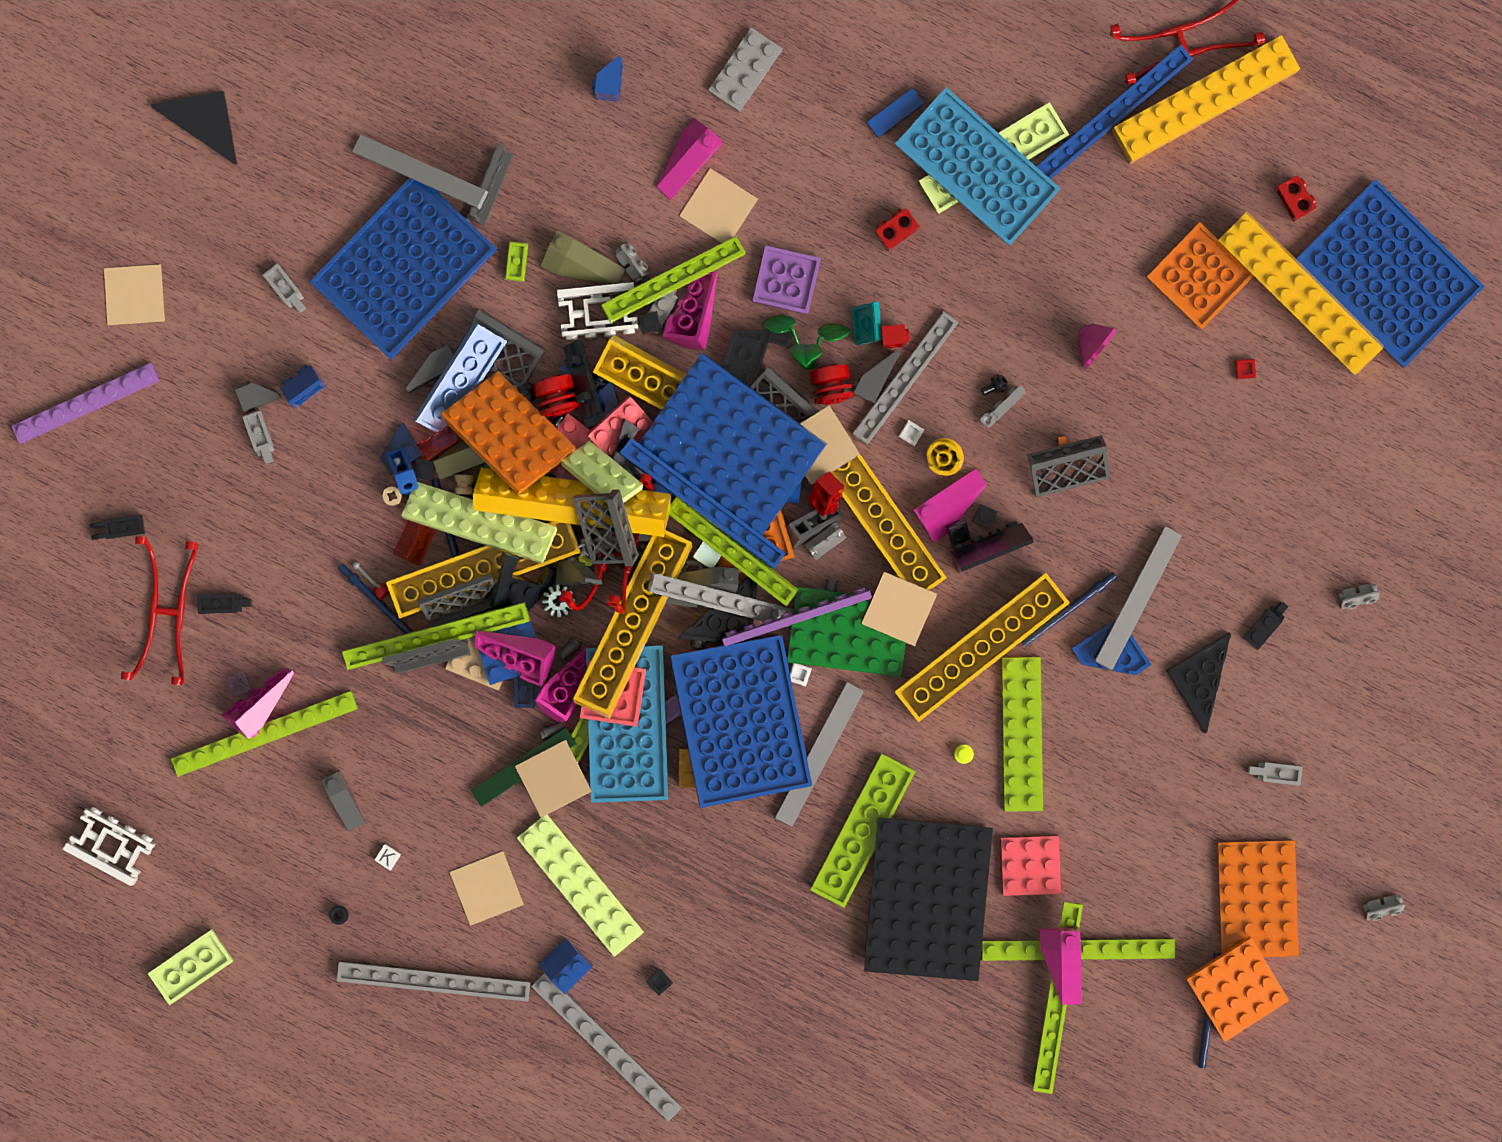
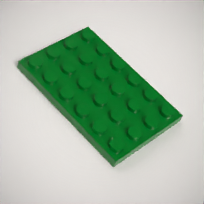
[787,586,906,677]

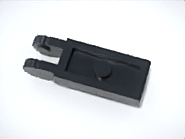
[89,515,145,540]

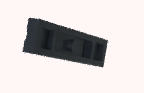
[563,340,603,419]

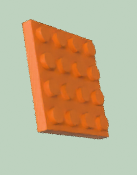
[1146,222,1254,330]
[1185,936,1289,1042]

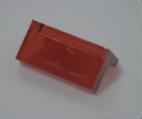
[416,426,459,461]
[393,520,436,566]

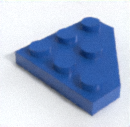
[1071,619,1152,675]

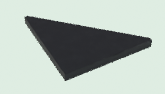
[151,91,237,165]
[678,577,757,644]
[1166,632,1231,734]

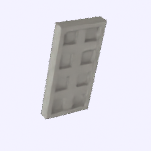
[708,27,783,113]

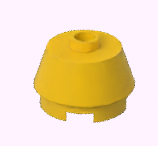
[927,438,964,476]

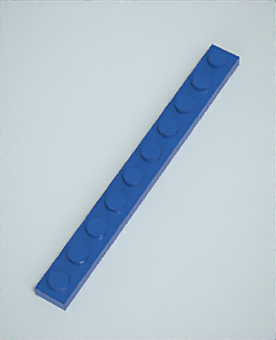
[1036,45,1193,179]
[619,438,786,570]

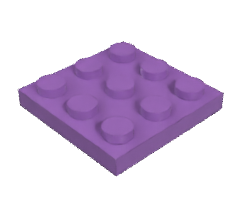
[752,245,821,315]

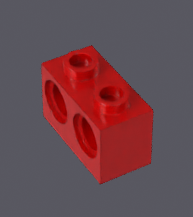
[1275,175,1317,222]
[875,208,920,251]
[881,324,910,349]
[808,471,845,517]

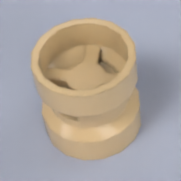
[454,475,474,495]

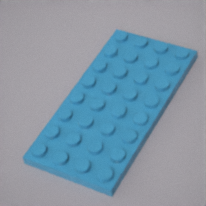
[895,87,1061,246]
[586,646,668,803]

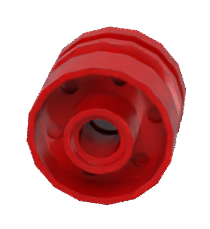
[809,364,854,405]
[532,374,580,417]

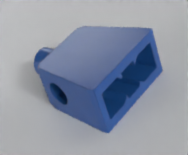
[385,447,418,496]

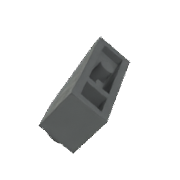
[406,343,454,393]
[852,350,900,405]
[786,508,844,549]
[555,557,602,586]
[678,567,739,594]
[321,771,366,831]

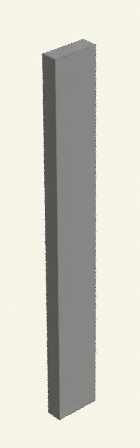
[352,134,488,209]
[852,311,959,445]
[1095,526,1182,670]
[647,573,794,628]
[775,682,864,827]

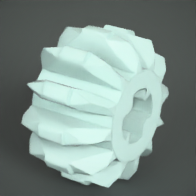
[542,585,575,617]

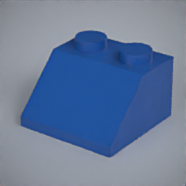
[592,56,623,102]
[280,365,327,408]
[539,938,593,994]

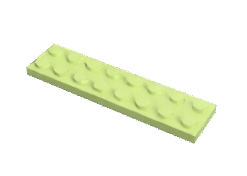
[918,102,1069,214]
[401,482,557,564]
[517,814,644,957]

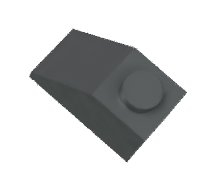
[235,381,282,413]

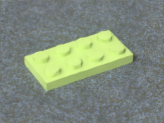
[561,441,643,503]
[148,929,234,1005]

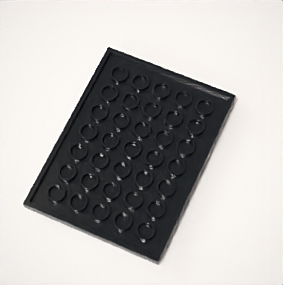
[863,817,993,981]

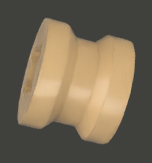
[382,486,403,506]

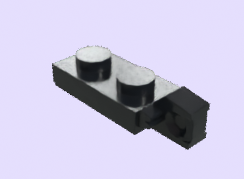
[197,594,252,614]
[1243,601,1289,650]

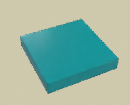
[852,302,882,345]

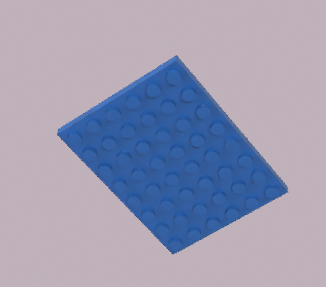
[310,178,497,360]
[1296,179,1485,368]
[639,353,827,536]
[670,635,812,808]

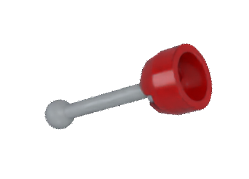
[352,561,389,600]

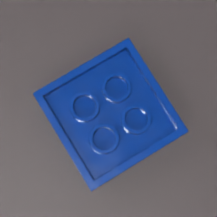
[474,617,536,685]

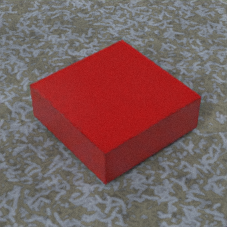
[1235,359,1256,380]

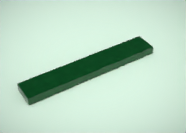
[471,728,577,807]

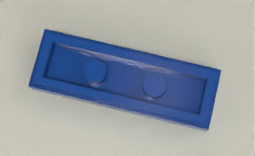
[867,88,924,138]

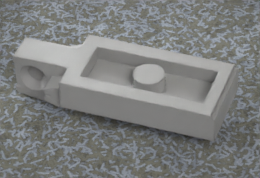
[262,263,307,313]
[648,290,678,335]
[980,385,1025,429]
[242,410,275,464]
[1247,762,1303,786]

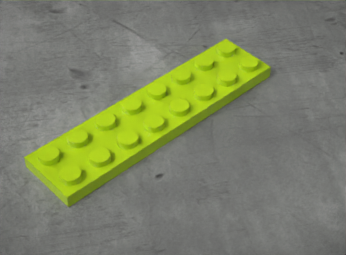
[1002,657,1043,811]
[810,753,916,908]

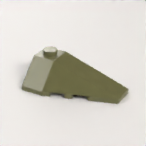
[541,230,626,285]
[433,439,487,480]

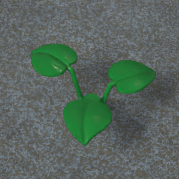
[762,315,851,369]

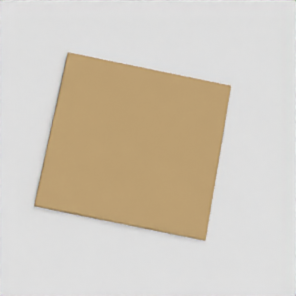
[679,168,758,243]
[104,264,165,325]
[800,405,860,485]
[862,572,937,646]
[515,740,592,818]
[450,851,524,926]

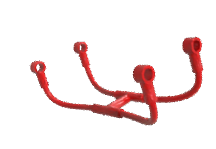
[1110,0,1265,85]
[559,474,654,614]
[121,536,198,685]

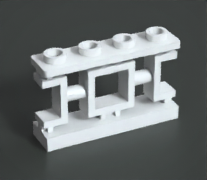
[557,282,639,340]
[63,807,156,886]

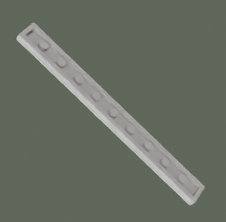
[337,961,531,1002]
[531,973,682,1122]

